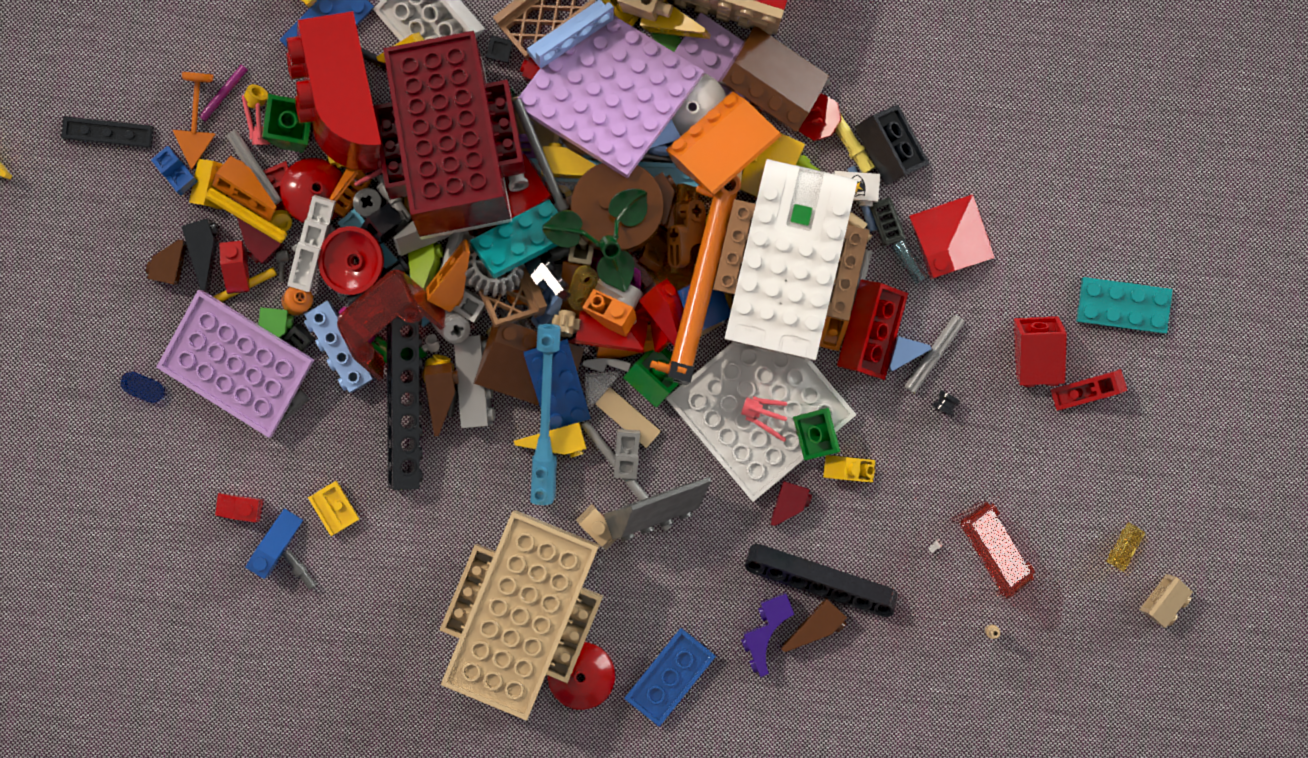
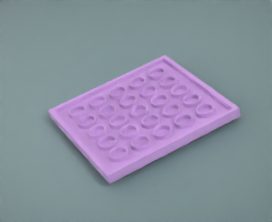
[514,16,704,178]

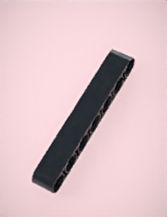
[745,544,898,617]

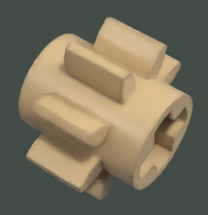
[552,310,580,337]

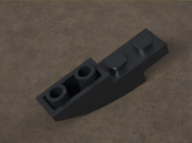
[524,251,571,301]

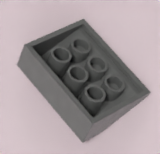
[603,477,711,542]

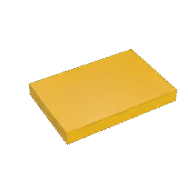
[740,133,805,197]

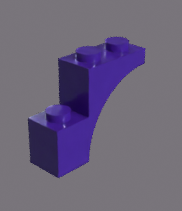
[741,592,794,677]

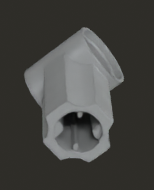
[594,279,643,309]

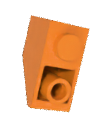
[582,289,637,337]

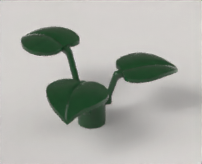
[542,189,647,292]

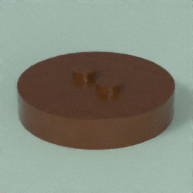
[571,163,663,253]

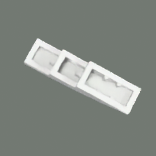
[287,195,336,292]

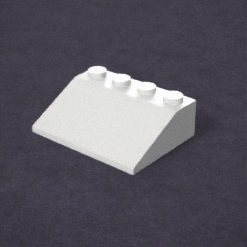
[373,0,485,41]

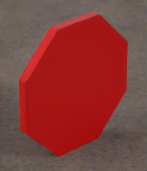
[798,93,842,141]

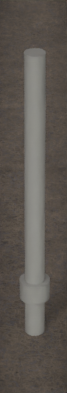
[581,421,672,532]

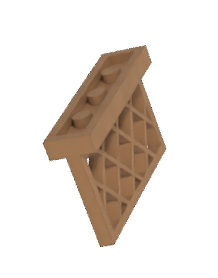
[493,0,596,59]
[469,243,547,327]

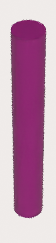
[199,64,248,122]

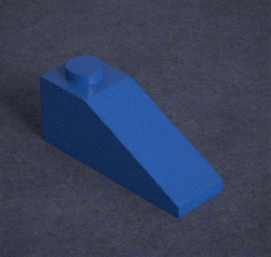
[245,508,304,579]

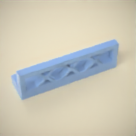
[527,0,614,69]

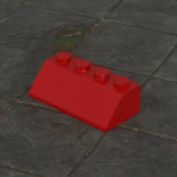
[837,279,909,380]

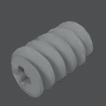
[431,307,471,344]

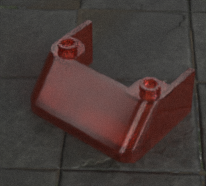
[337,270,445,381]
[952,500,1036,600]

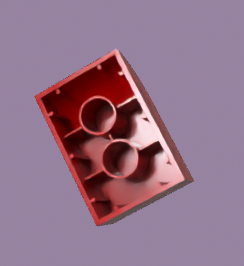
[286,11,381,171]

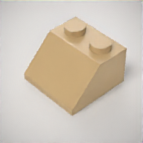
[1139,574,1193,628]

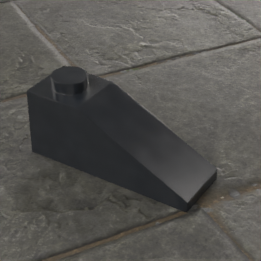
[181,218,219,292]

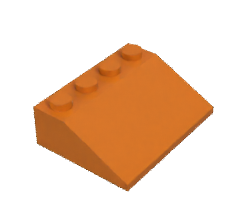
[666,91,782,195]

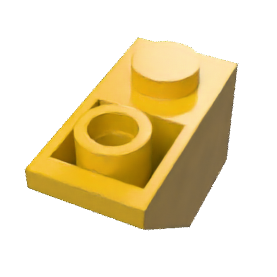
[823,455,875,482]

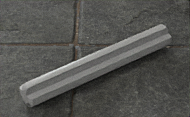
[227,130,281,205]
[905,315,965,393]

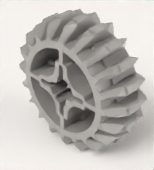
[465,246,525,297]

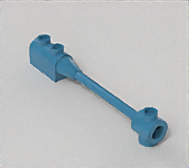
[530,324,561,505]

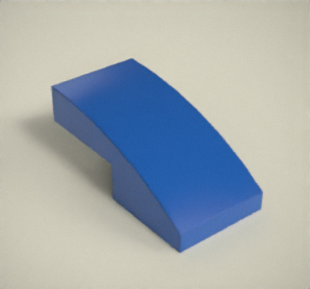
[151,145,198,196]

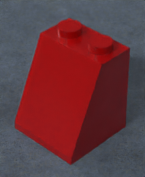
[505,154,555,218]
[1014,316,1067,387]

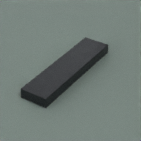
[61,116,154,149]

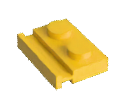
[308,481,360,536]

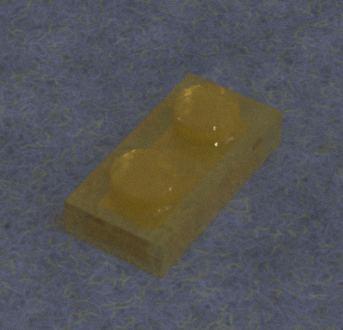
[1106,522,1146,572]

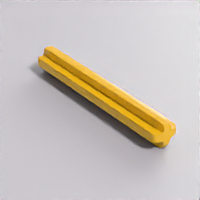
[205,188,287,243]

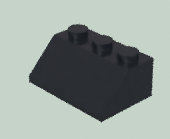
[854,105,930,186]

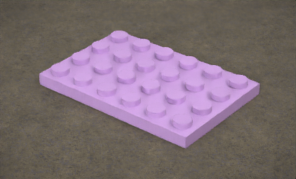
[156,290,314,438]

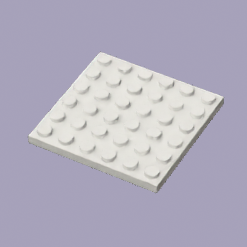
[666,342,856,502]

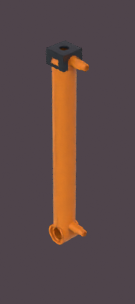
[650,175,741,385]

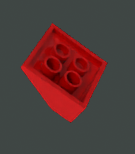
[909,194,995,280]
[575,277,648,353]

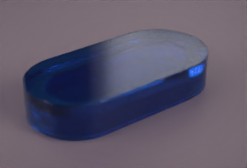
[120,372,165,403]

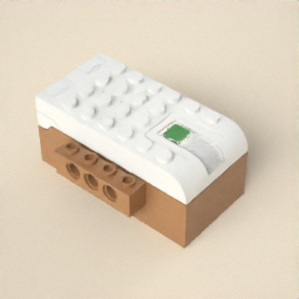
[713,159,870,361]

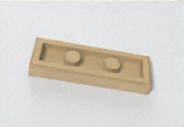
[595,387,661,448]

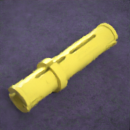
[835,113,875,173]

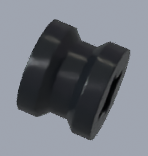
[932,390,960,417]

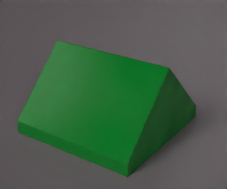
[793,408,840,461]

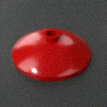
[280,158,348,223]
[318,226,384,295]
[547,642,615,710]

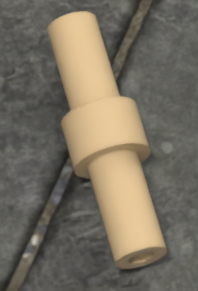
[985,624,1000,639]

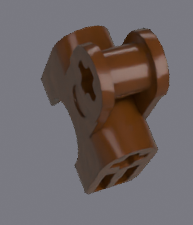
[667,199,706,269]

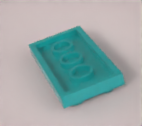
[470,199,558,279]
[1076,277,1173,334]

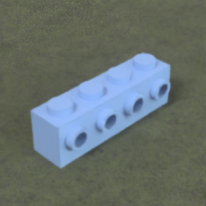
[304,301,375,393]

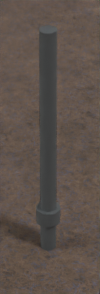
[513,98,570,212]

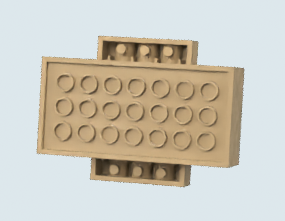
[440,510,603,721]

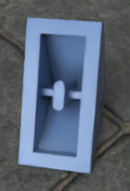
[888,336,932,372]

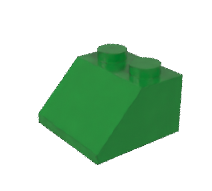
[262,94,311,153]
[623,348,679,408]

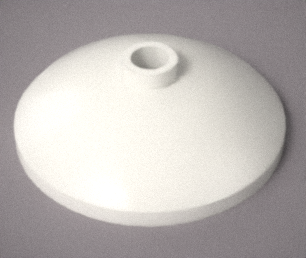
[672,73,726,136]

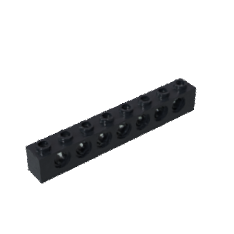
[386,306,423,491]

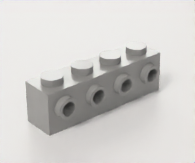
[454,335,495,428]

